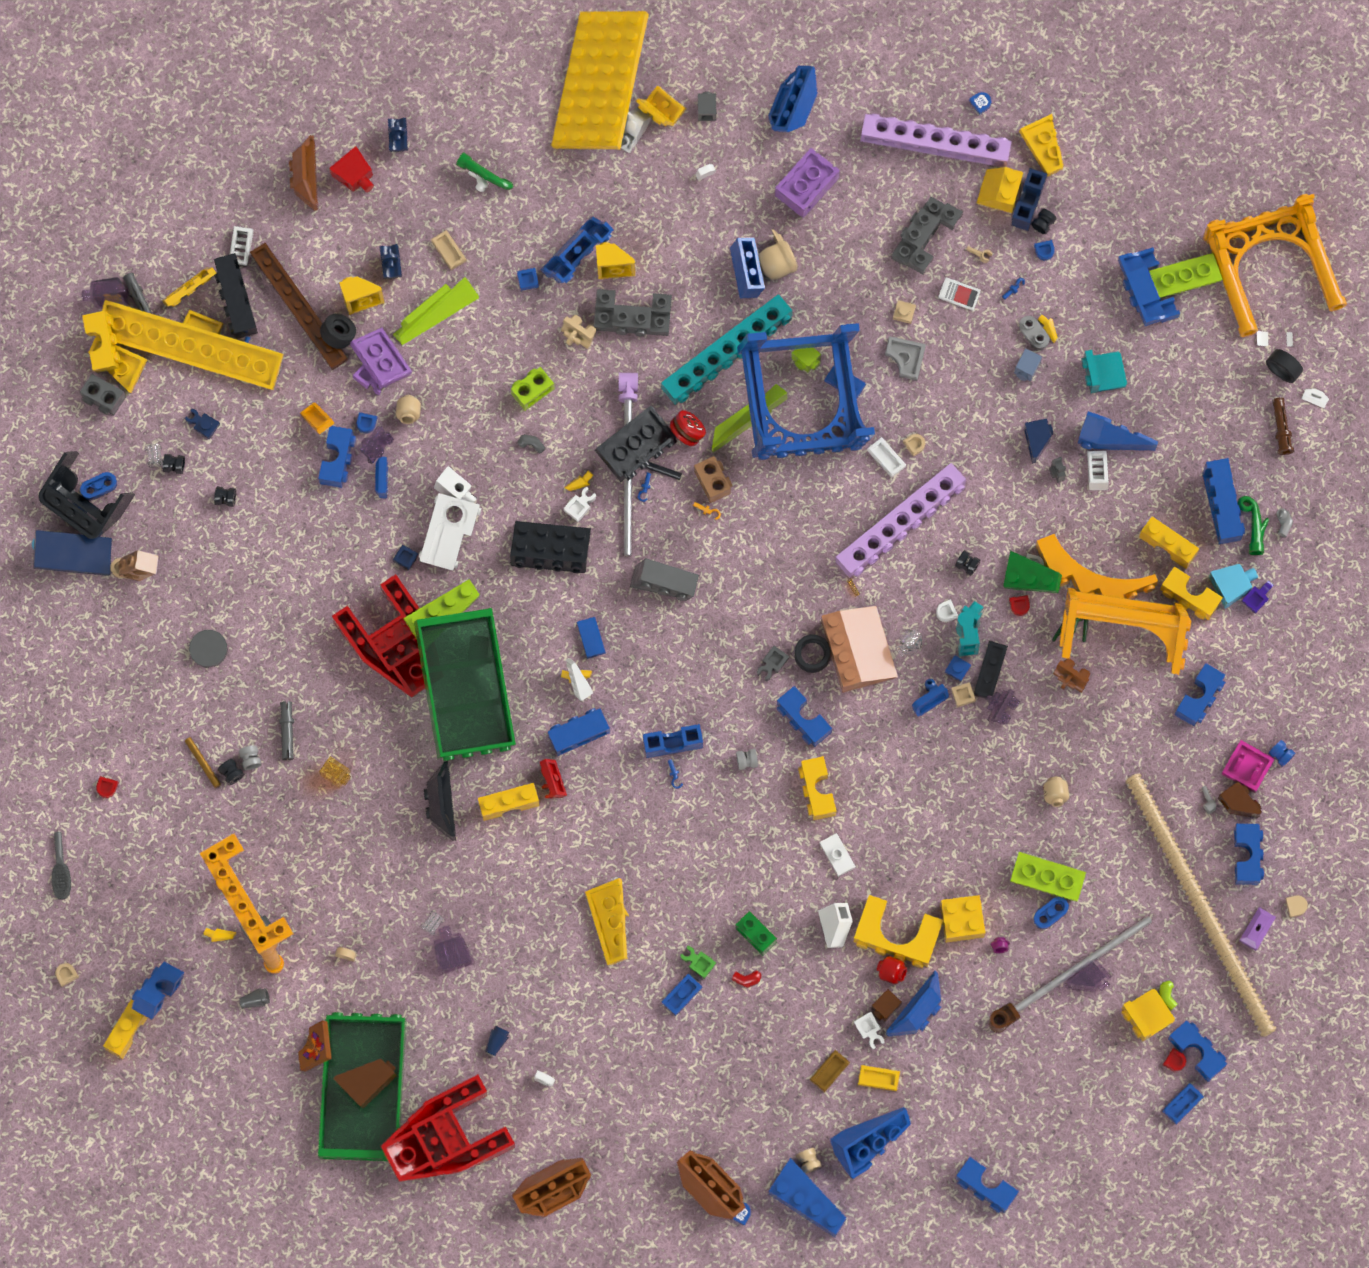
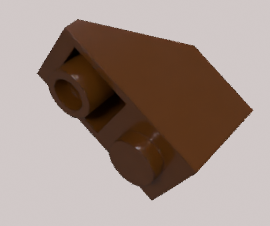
[1218,781,1262,818]

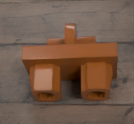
[1053,658,1090,693]

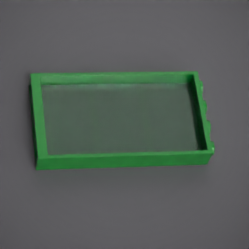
[414,608,516,761]
[318,1012,406,1162]

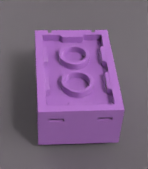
[775,148,840,218]

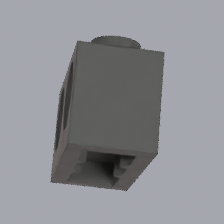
[80,374,126,415]

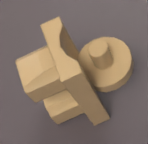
[561,315,596,349]

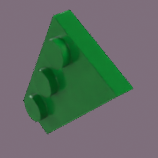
[1003,550,1062,593]

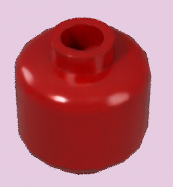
[877,956,907,985]

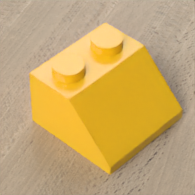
[976,167,1024,213]
[596,242,636,279]
[339,276,385,315]

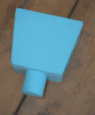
[1209,564,1258,609]

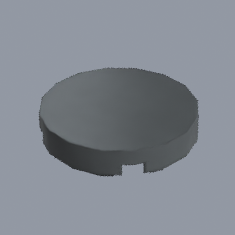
[189,630,228,668]

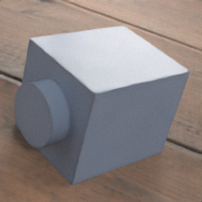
[1014,348,1042,381]

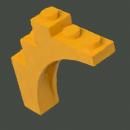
[1036,534,1158,599]

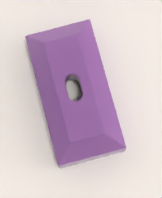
[1239,907,1276,951]

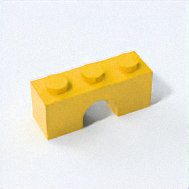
[82,311,120,373]
[1139,516,1199,569]
[1160,566,1223,621]
[798,756,837,821]
[478,783,540,821]
[103,998,148,1059]

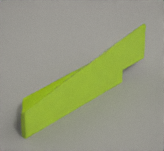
[393,277,479,345]
[712,384,788,453]

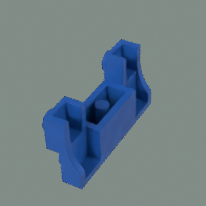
[540,217,614,283]
[1118,247,1180,327]

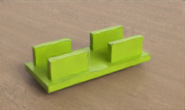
[1149,253,1223,298]
[1010,852,1086,902]

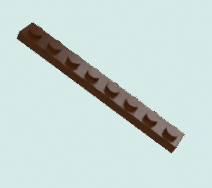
[250,243,348,370]

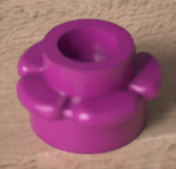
[990,937,1010,954]

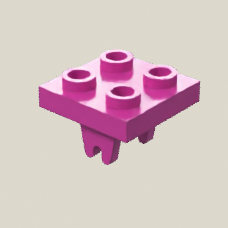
[1222,740,1274,793]

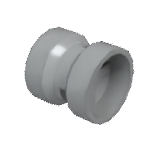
[239,745,262,770]
[736,748,758,770]

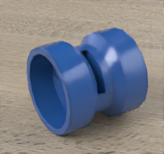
[1269,740,1296,767]

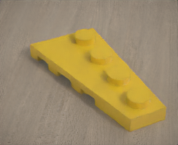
[585,878,627,966]

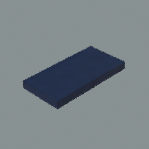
[33,530,112,576]

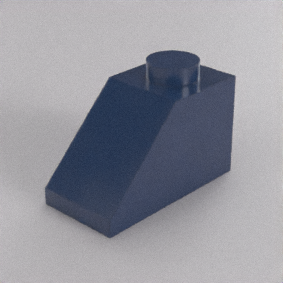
[1023,418,1053,464]

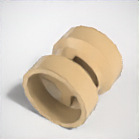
[796,1148,822,1174]

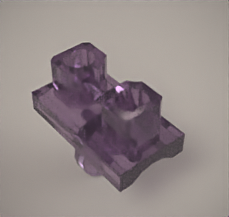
[360,426,394,464]
[986,689,1020,725]

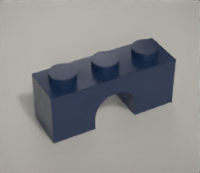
[1011,168,1047,231]

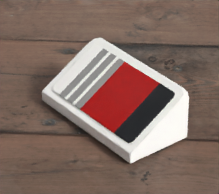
[938,278,981,311]

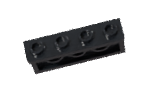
[595,405,678,482]
[510,521,591,574]

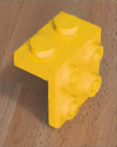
[636,86,686,126]
[1121,989,1175,1041]

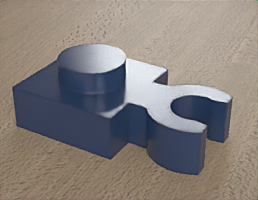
[185,409,220,439]

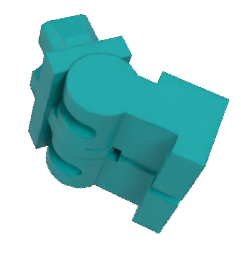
[956,601,984,657]

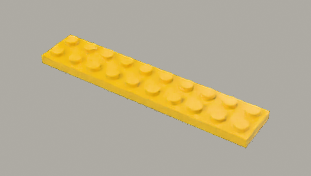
[95,300,284,390]

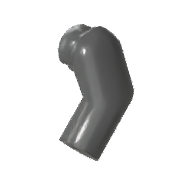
[517,434,546,454]

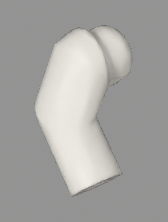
[468,171,489,192]

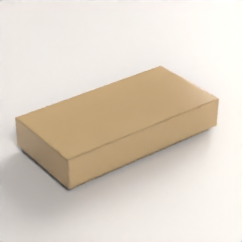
[431,230,467,270]

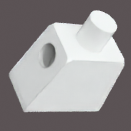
[434,466,477,503]

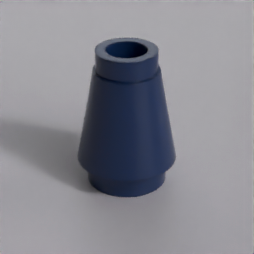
[485,1025,509,1056]

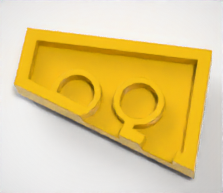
[1019,114,1064,177]
[162,267,216,307]
[88,336,147,393]

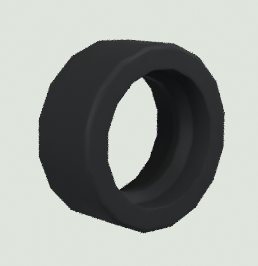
[1266,349,1303,383]
[794,634,831,673]

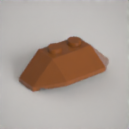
[289,135,318,211]
[677,1150,745,1220]
[512,1158,591,1217]

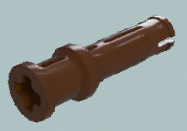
[1272,397,1295,455]

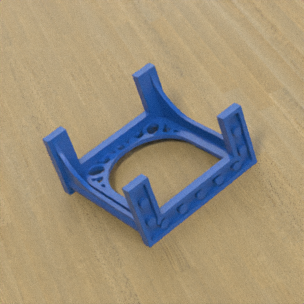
[737,323,875,460]

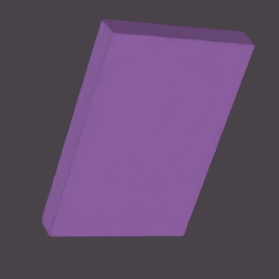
[350,328,412,389]

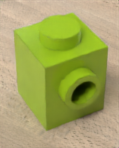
[791,348,821,373]

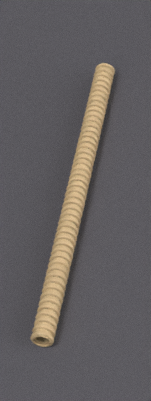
[1125,774,1277,1037]

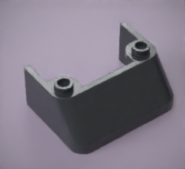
[38,451,135,539]

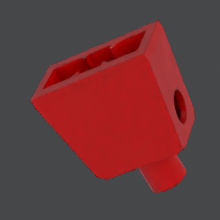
[329,146,374,193]

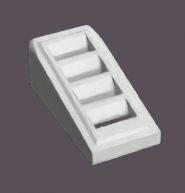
[230,226,254,266]
[1087,451,1109,490]
[566,658,593,701]

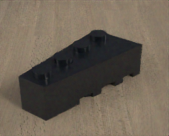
[214,253,258,339]

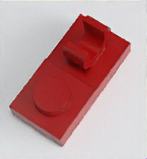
[540,759,567,799]

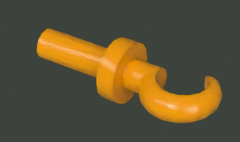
[693,502,721,520]

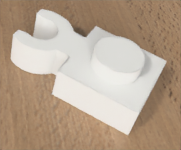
[564,487,596,522]
[853,1012,885,1049]

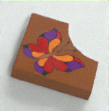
[298,1021,332,1072]

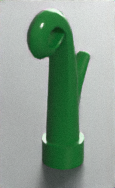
[456,153,513,190]
[1237,496,1269,555]

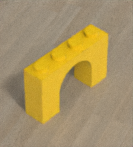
[853,895,943,968]

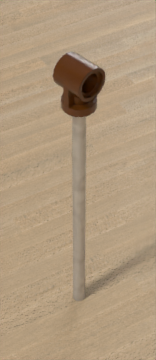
[988,916,1152,1033]

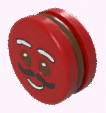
[670,410,706,446]

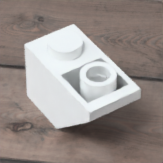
[621,107,652,153]
[818,903,852,948]

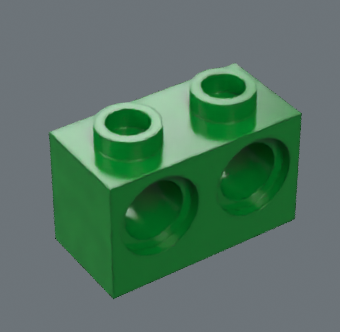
[735,911,777,956]

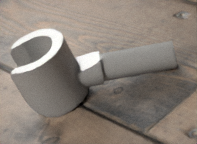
[1202,786,1216,814]

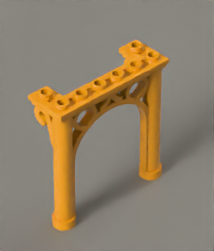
[1203,194,1347,337]
[199,833,294,974]

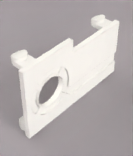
[419,493,482,570]

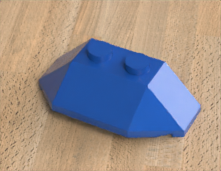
[768,65,818,132]
[886,970,941,1037]

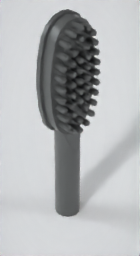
[52,832,71,900]

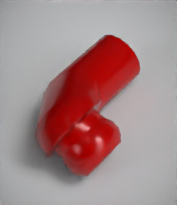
[731,971,762,988]

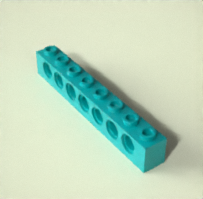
[661,294,793,405]

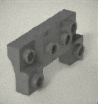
[891,196,963,275]
[594,289,672,337]

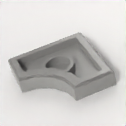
[885,336,926,381]

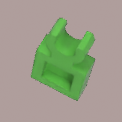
[680,946,716,979]

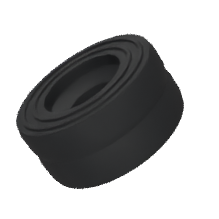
[320,313,356,349]

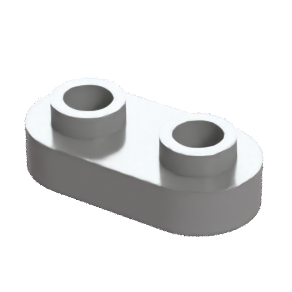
[1019,316,1049,350]

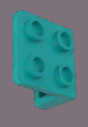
[1081,350,1127,393]

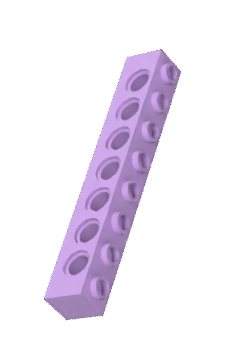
[861,114,1012,167]
[835,463,966,578]

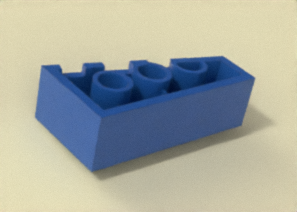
[1202,458,1245,545]

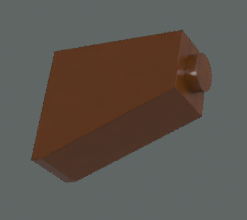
[333,1059,397,1109]

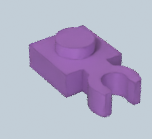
[353,365,387,395]

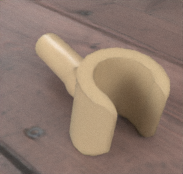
[966,246,992,263]

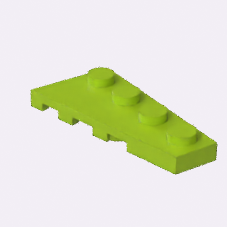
[404,579,480,650]

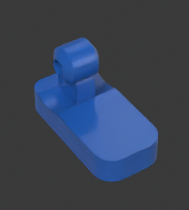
[912,679,949,716]

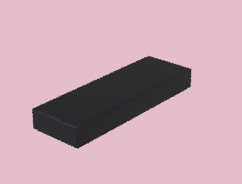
[974,641,1008,701]

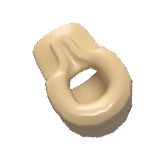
[758,229,798,280]

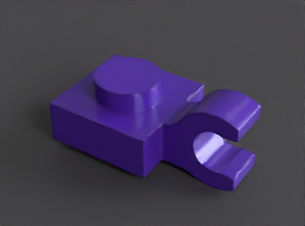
[1242,580,1274,614]

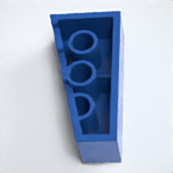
[768,1158,847,1237]

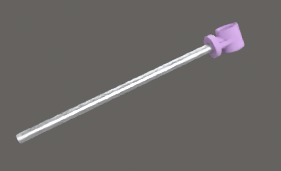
[619,373,638,556]

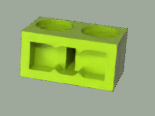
[510,366,555,411]

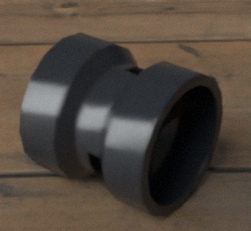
[1031,208,1057,235]
[163,454,185,474]
[214,486,236,507]
[955,550,981,576]
[217,759,244,786]

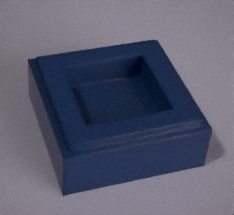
[393,544,419,571]

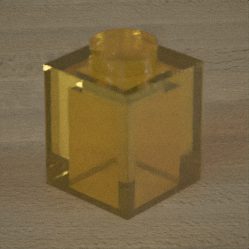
[319,756,351,788]

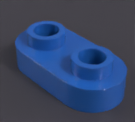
[80,472,117,500]
[1034,897,1069,930]

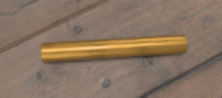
[185,737,221,789]

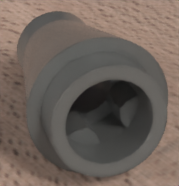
[239,988,270,1009]

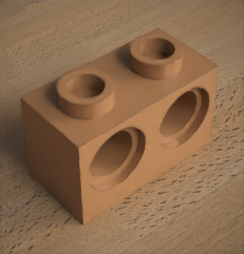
[694,456,733,503]
[118,550,158,581]

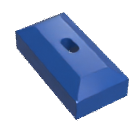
[375,457,388,498]

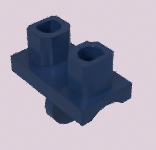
[388,118,408,152]
[380,244,402,279]

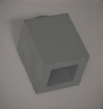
[698,92,717,121]

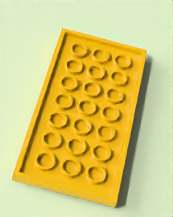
[551,11,649,149]

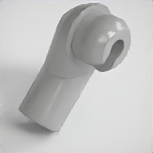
[1276,508,1293,538]

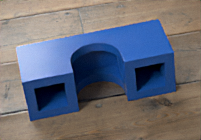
[318,426,356,488]
[1174,663,1226,726]
[776,686,832,747]
[643,724,703,758]
[1234,824,1264,885]
[132,961,184,1020]
[1168,1020,1227,1082]
[955,1157,1019,1213]

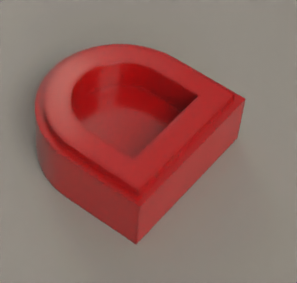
[1009,595,1030,616]
[96,776,119,798]
[1163,1048,1186,1072]

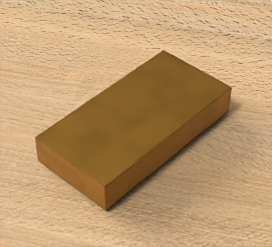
[810,1050,850,1093]

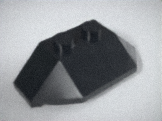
[424,761,456,841]

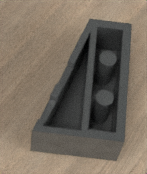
[630,558,699,601]

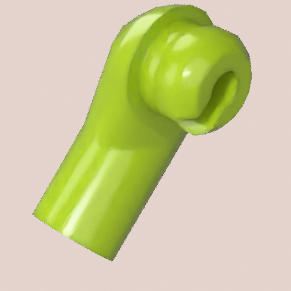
[1159,980,1178,1011]

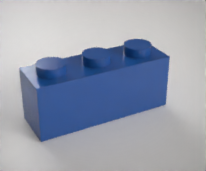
[730,238,765,298]
[547,708,610,756]

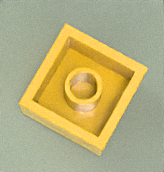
[940,895,986,943]

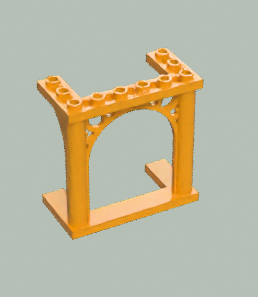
[1059,588,1191,675]

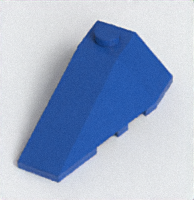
[1078,411,1158,451]
[830,1107,911,1179]

